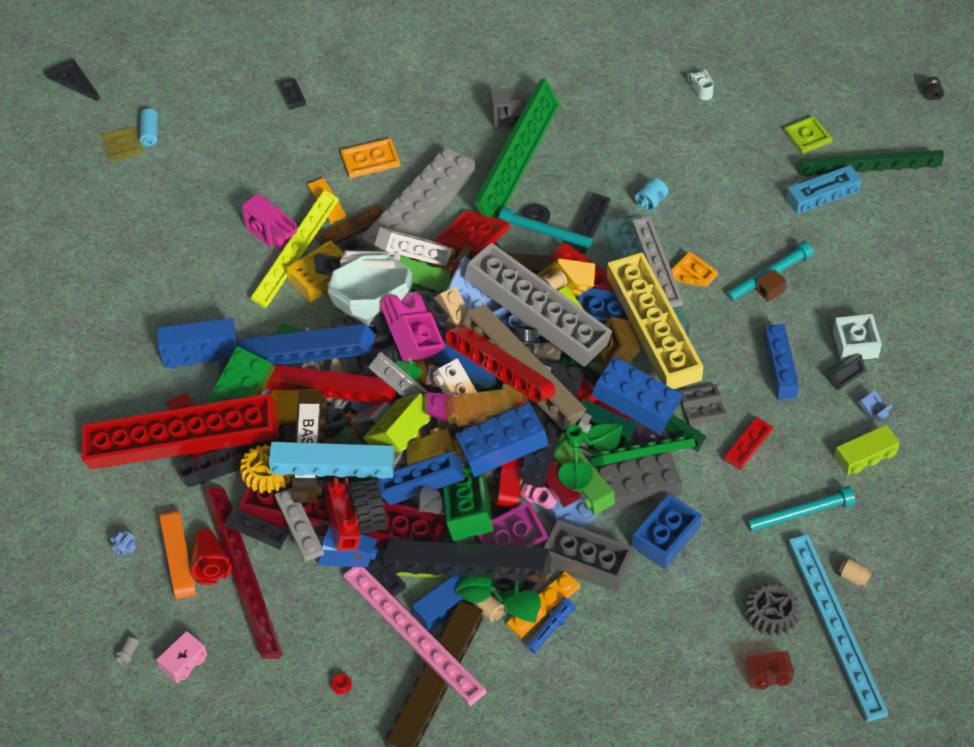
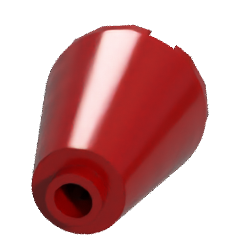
[190,529,232,585]

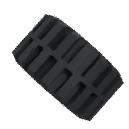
[359,333,404,377]
[350,478,387,534]

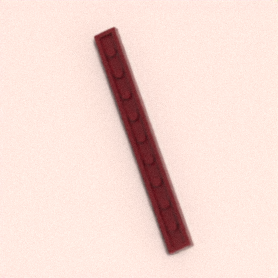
[204,487,283,659]

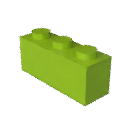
[834,425,900,475]

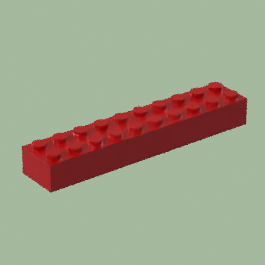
[82,393,279,470]

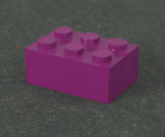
[478,501,549,548]

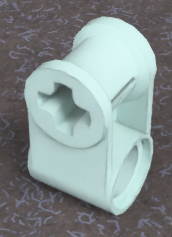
[687,69,714,100]

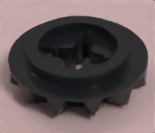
[522,204,550,224]

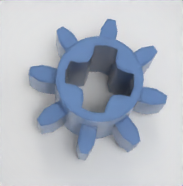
[110,531,136,556]

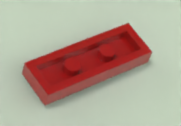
[724,417,774,470]

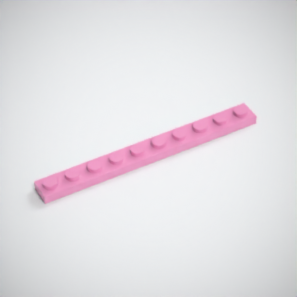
[343,567,486,706]

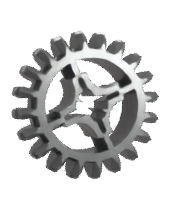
[745,582,802,637]

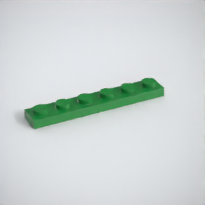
[591,436,696,467]

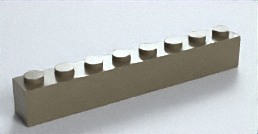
[462,304,586,430]

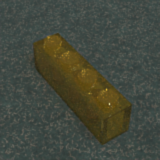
[444,388,528,426]

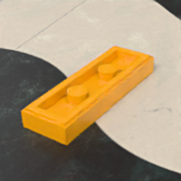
[308,178,346,224]

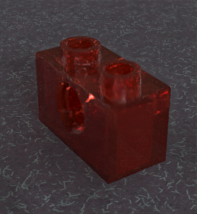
[745,650,794,690]

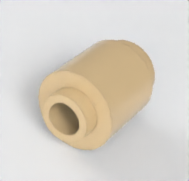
[839,559,872,587]
[473,596,504,622]

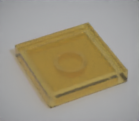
[102,127,144,163]

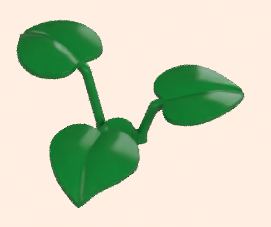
[558,424,622,491]
[456,577,541,623]

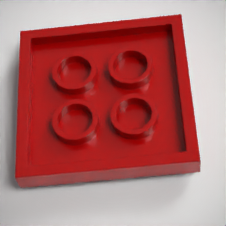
[434,210,510,257]

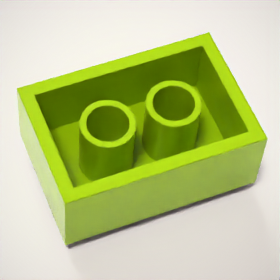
[364,393,431,452]

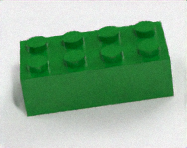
[206,346,275,404]
[443,466,493,541]

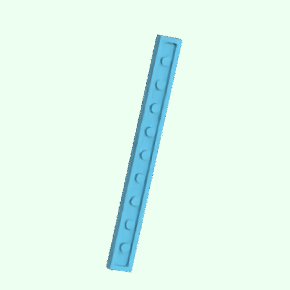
[788,534,888,722]

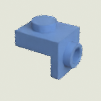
[858,390,893,421]

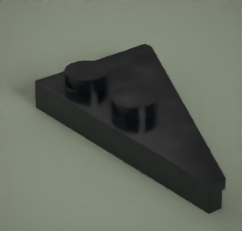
[44,59,100,101]

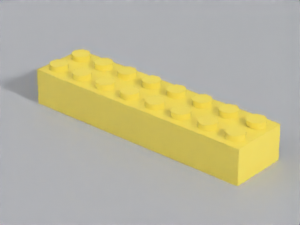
[607,252,704,389]

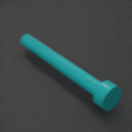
[499,207,593,248]
[726,241,814,302]
[747,486,856,532]

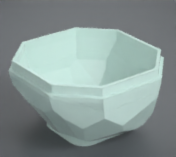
[328,254,413,326]

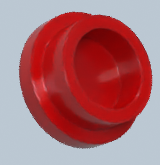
[331,674,352,695]

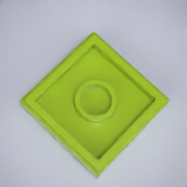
[783,116,832,154]

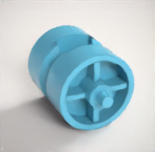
[635,178,668,212]

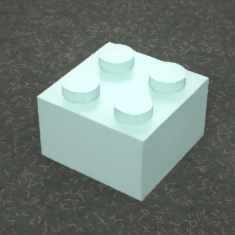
[833,314,882,362]

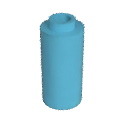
[140,109,158,146]

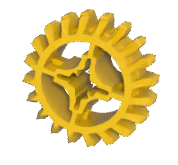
[240,443,293,494]

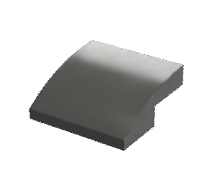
[678,384,727,426]

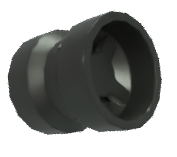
[923,76,945,101]

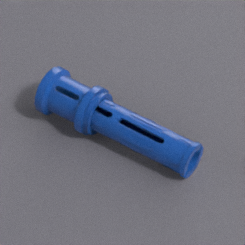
[525,597,576,654]

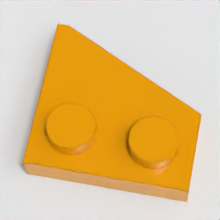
[671,252,718,287]

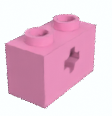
[156,631,207,683]

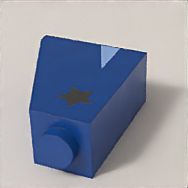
[318,524,378,567]

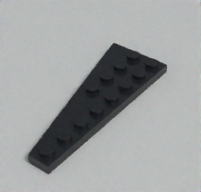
[523,358,586,488]

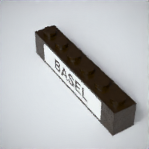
[292,390,327,503]

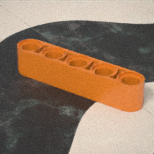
[159,510,197,600]

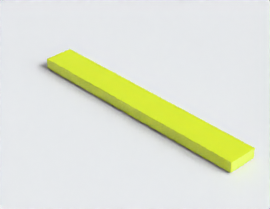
[250,190,339,308]

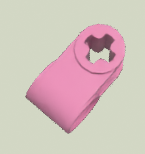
[519,484,557,509]

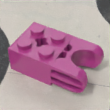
[241,194,298,252]
[381,292,445,361]

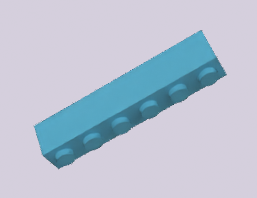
[269,442,395,479]

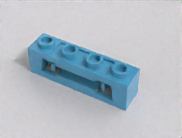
[786,165,862,214]

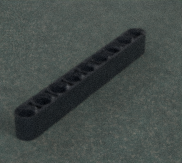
[177,408,349,487]

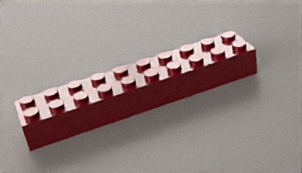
[239,481,446,550]

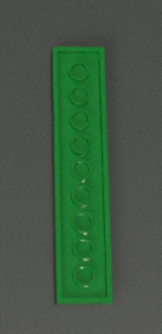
[474,79,560,219]

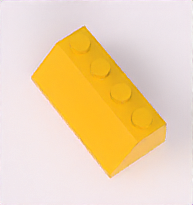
[536,259,595,298]

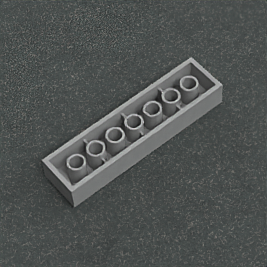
[361,147,475,251]
[464,243,612,367]

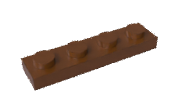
[316,205,384,246]

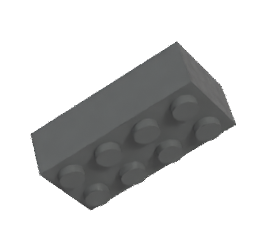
[595,452,682,513]
[544,520,634,593]

